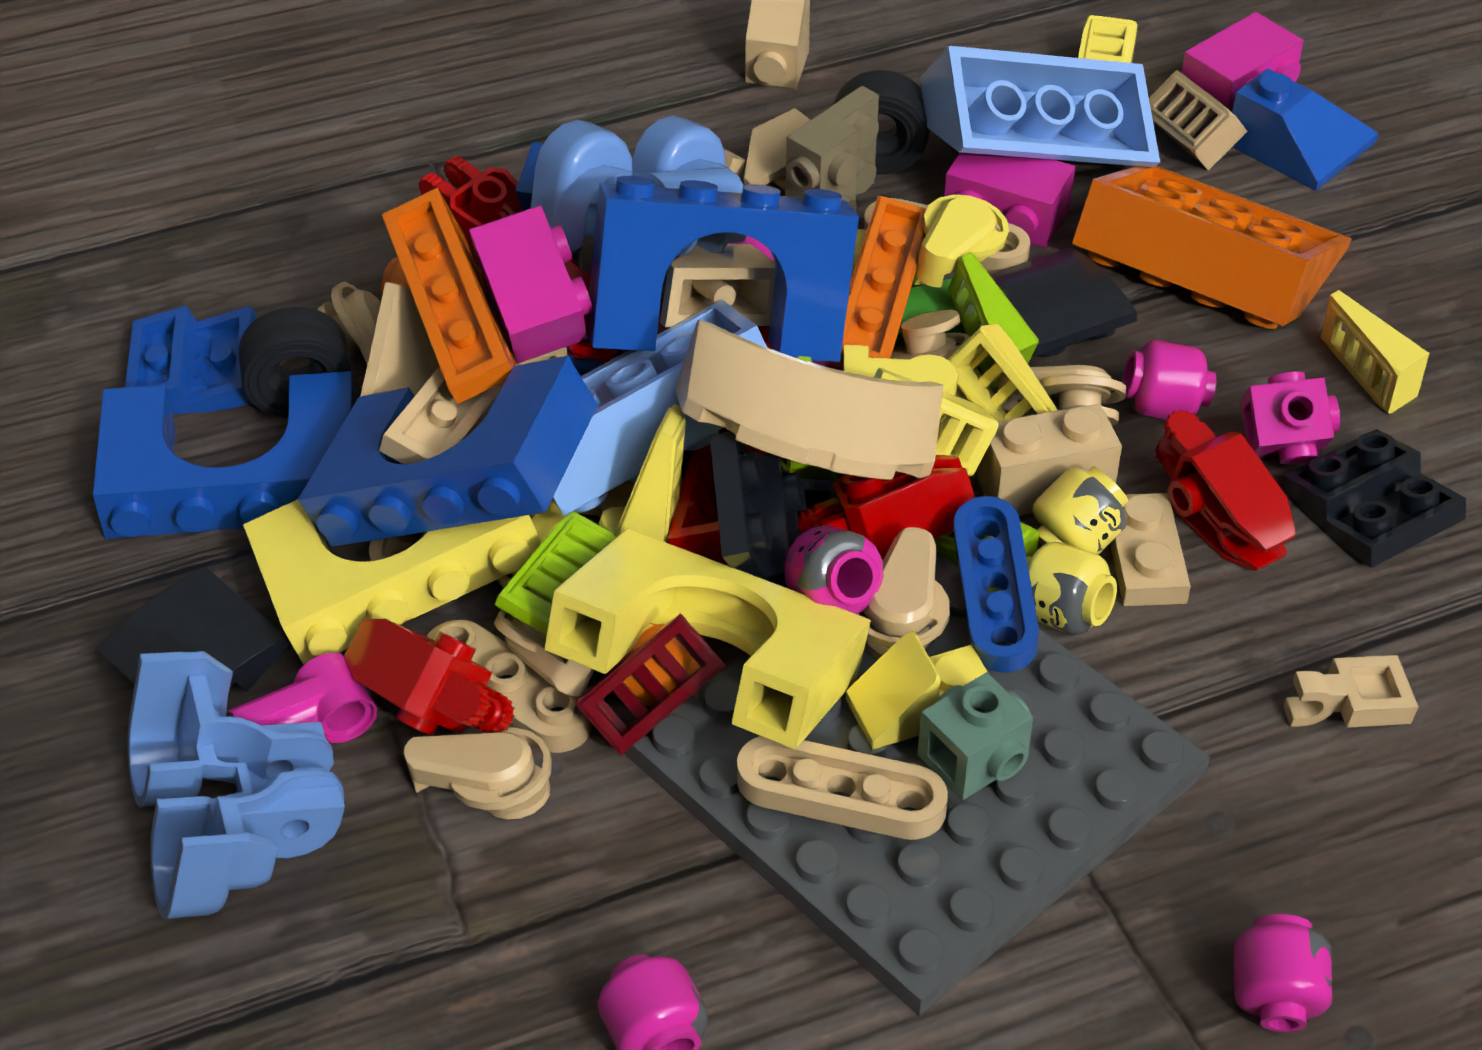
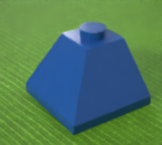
[1232,68,1379,191]

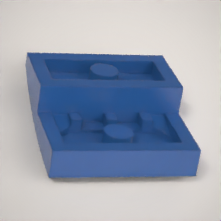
[125,305,258,414]

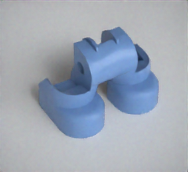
[531,115,746,255]
[128,651,345,920]

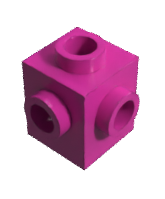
[1240,372,1340,465]

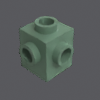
[917,672,1033,801]

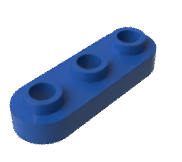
[954,496,1039,673]

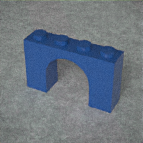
[586,176,859,362]
[298,356,598,547]
[93,371,356,539]

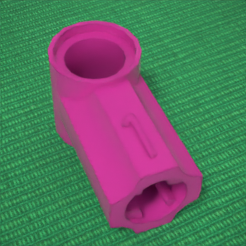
[227,653,377,743]

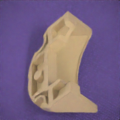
[675,320,943,480]

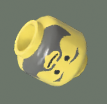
[1033,466,1129,555]
[1026,542,1117,635]

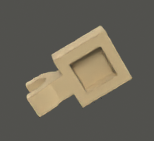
[1283,655,1418,728]

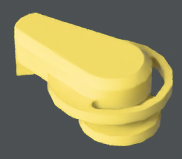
[916,195,1009,288]

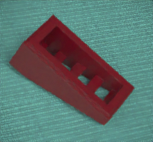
[575,612,726,756]

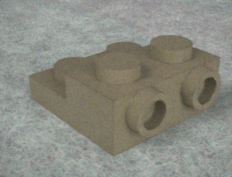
[785,86,879,212]

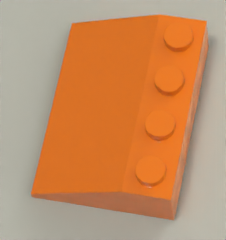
[1072,166,1352,329]

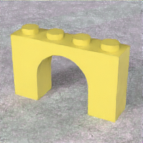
[243,499,541,665]
[544,529,871,750]

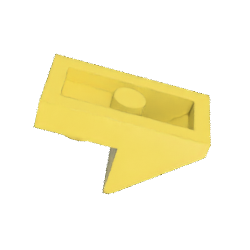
[845,631,989,750]

